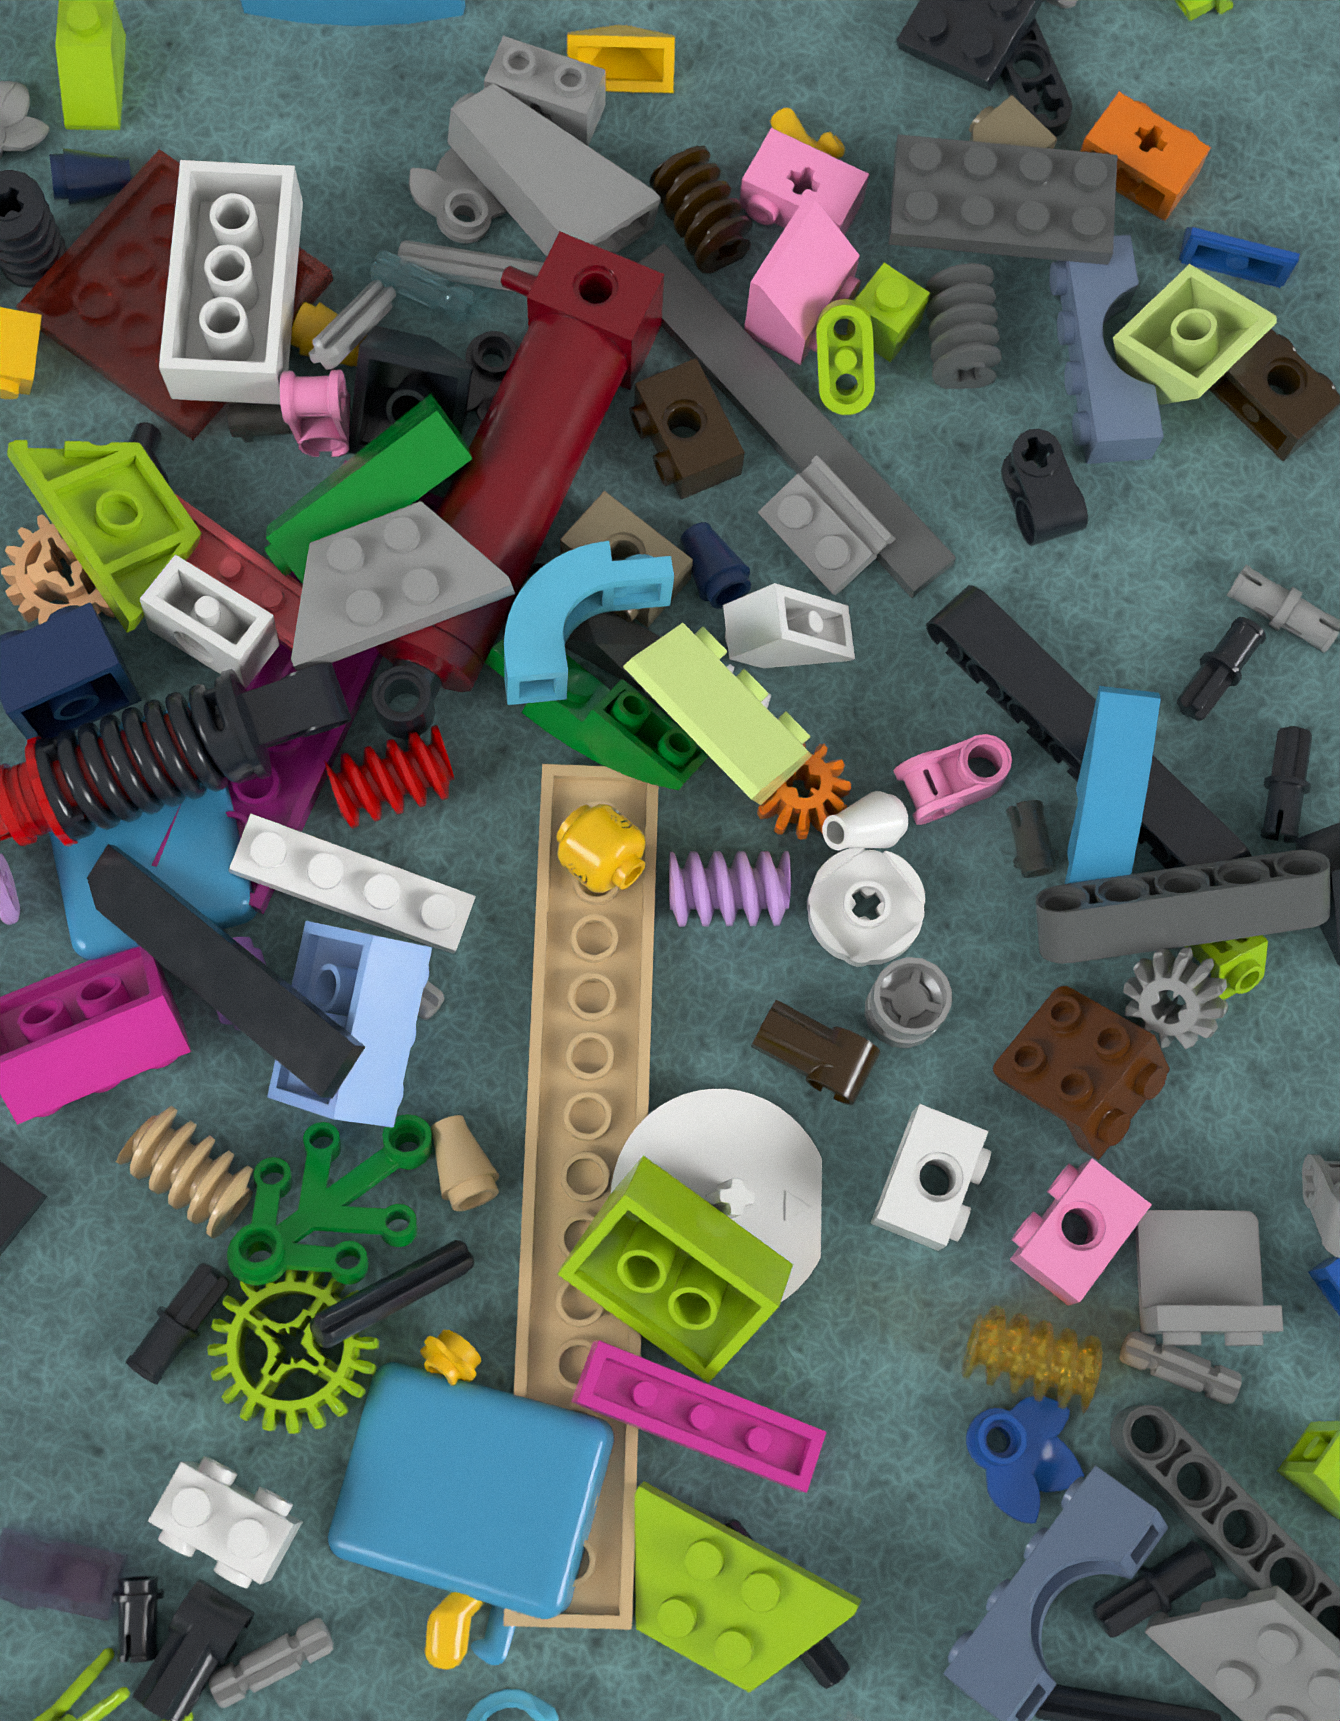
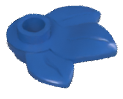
[966,1396,1085,1524]

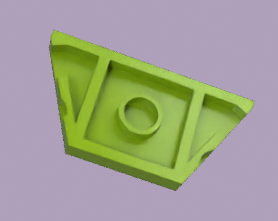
[7,440,201,633]
[635,1481,861,1693]

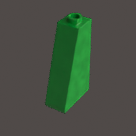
[264,394,473,584]

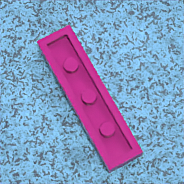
[571,1341,826,1493]

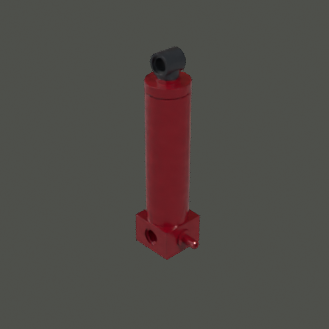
[372,231,664,739]

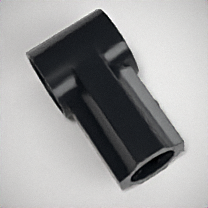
[132,1579,255,1721]

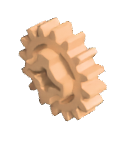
[1,514,115,625]

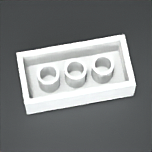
[159,160,303,404]

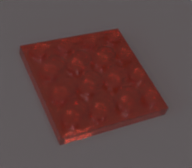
[16,149,333,441]

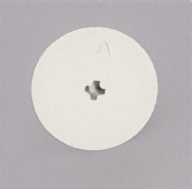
[611,1089,822,1302]

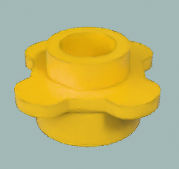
[420,1329,481,1386]

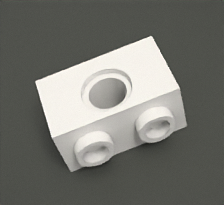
[140,554,279,689]
[871,1104,991,1251]

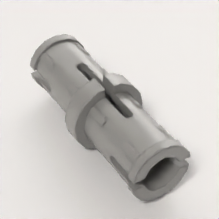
[1226,564,1340,654]

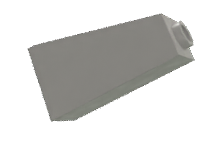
[447,83,661,256]

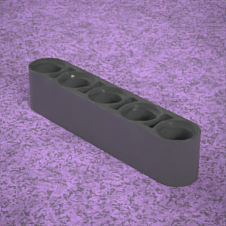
[1036,850,1330,964]
[1110,1405,1340,1641]

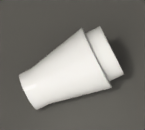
[822,791,908,850]

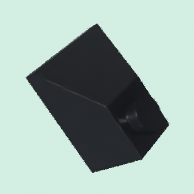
[347,326,473,476]

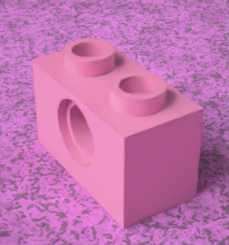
[1010,1158,1152,1306]

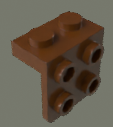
[993,986,1170,1160]

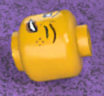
[556,804,646,893]

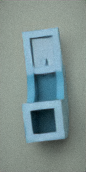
[504,541,674,705]

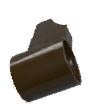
[751,1000,881,1105]

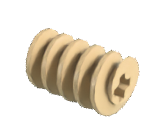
[116,1106,253,1239]

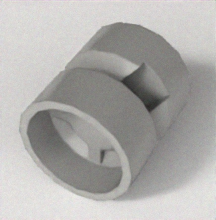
[865,957,952,1048]

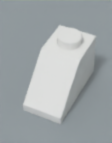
[723,583,855,668]

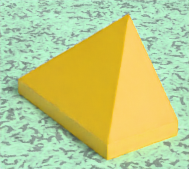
[567,25,675,93]

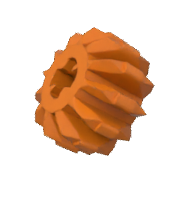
[757,743,851,840]

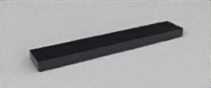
[87,844,366,1099]

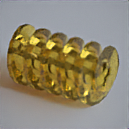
[962,1305,1103,1414]

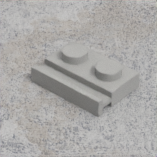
[758,455,896,595]

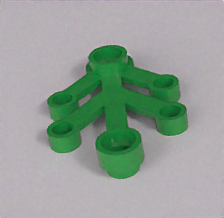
[227,1114,432,1285]

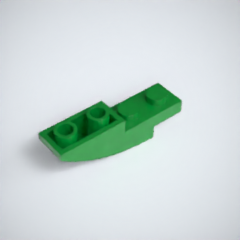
[485,638,710,791]

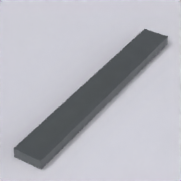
[638,243,956,598]

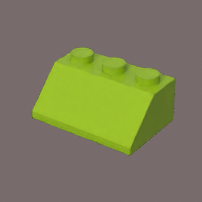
[557,1155,793,1383]

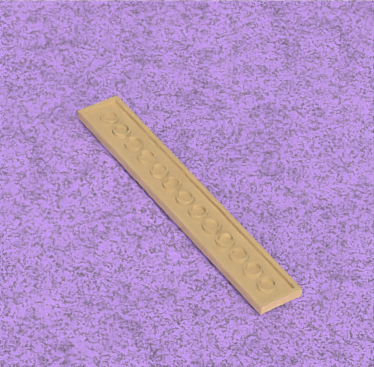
[503,764,659,1630]

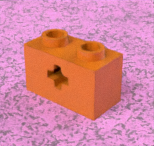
[1080,91,1211,221]

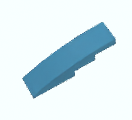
[241,0,465,26]
[1065,686,1161,884]

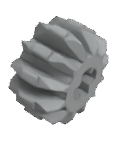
[1124,947,1228,1049]

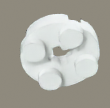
[806,848,925,967]

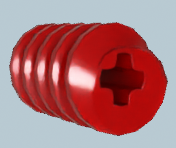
[324,725,455,829]

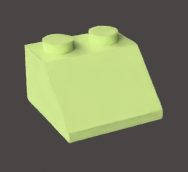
[1113,264,1277,405]

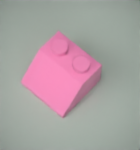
[744,195,861,365]

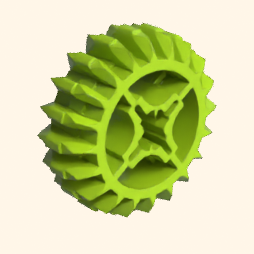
[207,1270,380,1434]

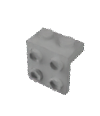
[1135,1210,1283,1346]

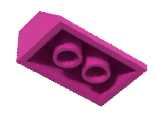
[0,946,191,1125]

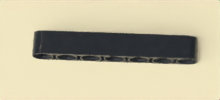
[926,585,1252,869]

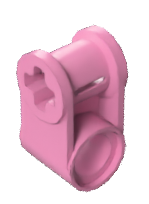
[280,369,350,457]
[893,734,1012,825]

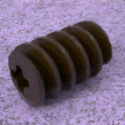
[649,146,753,273]

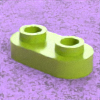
[816,299,875,415]

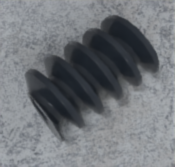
[0,170,67,288]

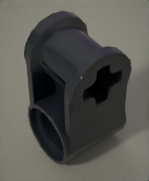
[1001,429,1088,546]

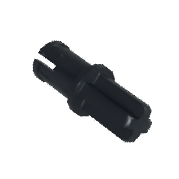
[1177,617,1266,721]
[1260,726,1313,843]
[125,1263,230,1384]
[1093,1540,1216,1638]

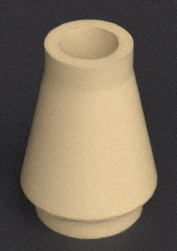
[430,1115,499,1211]

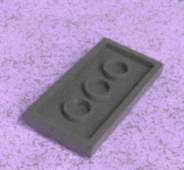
[888,134,1117,265]

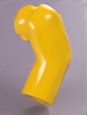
[425,1592,485,1670]

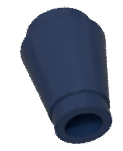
[49,148,132,205]
[680,522,752,609]

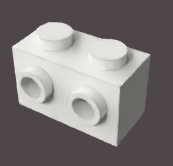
[148,1456,302,1588]

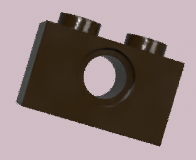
[1209,329,1340,462]
[629,358,745,500]

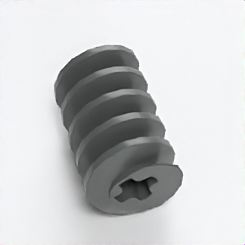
[925,263,1002,389]

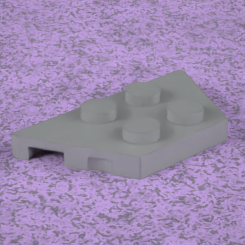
[291,501,515,671]
[1145,1586,1340,1721]

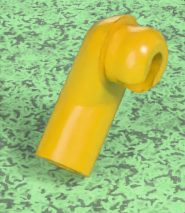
[770,108,845,159]

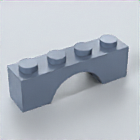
[1049,235,1164,464]
[943,1465,1168,1721]

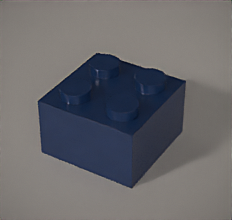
[0,602,142,739]

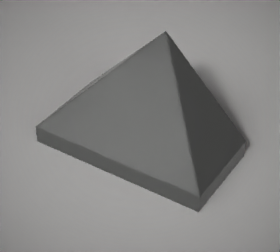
[565,611,661,693]

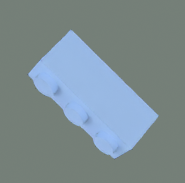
[267,921,432,1128]

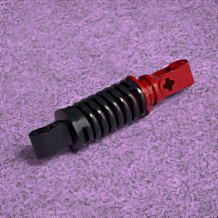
[0,662,352,847]

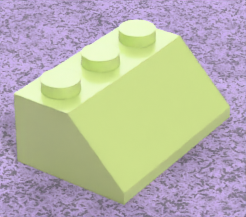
[623,623,812,805]

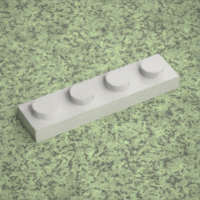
[229,814,476,954]

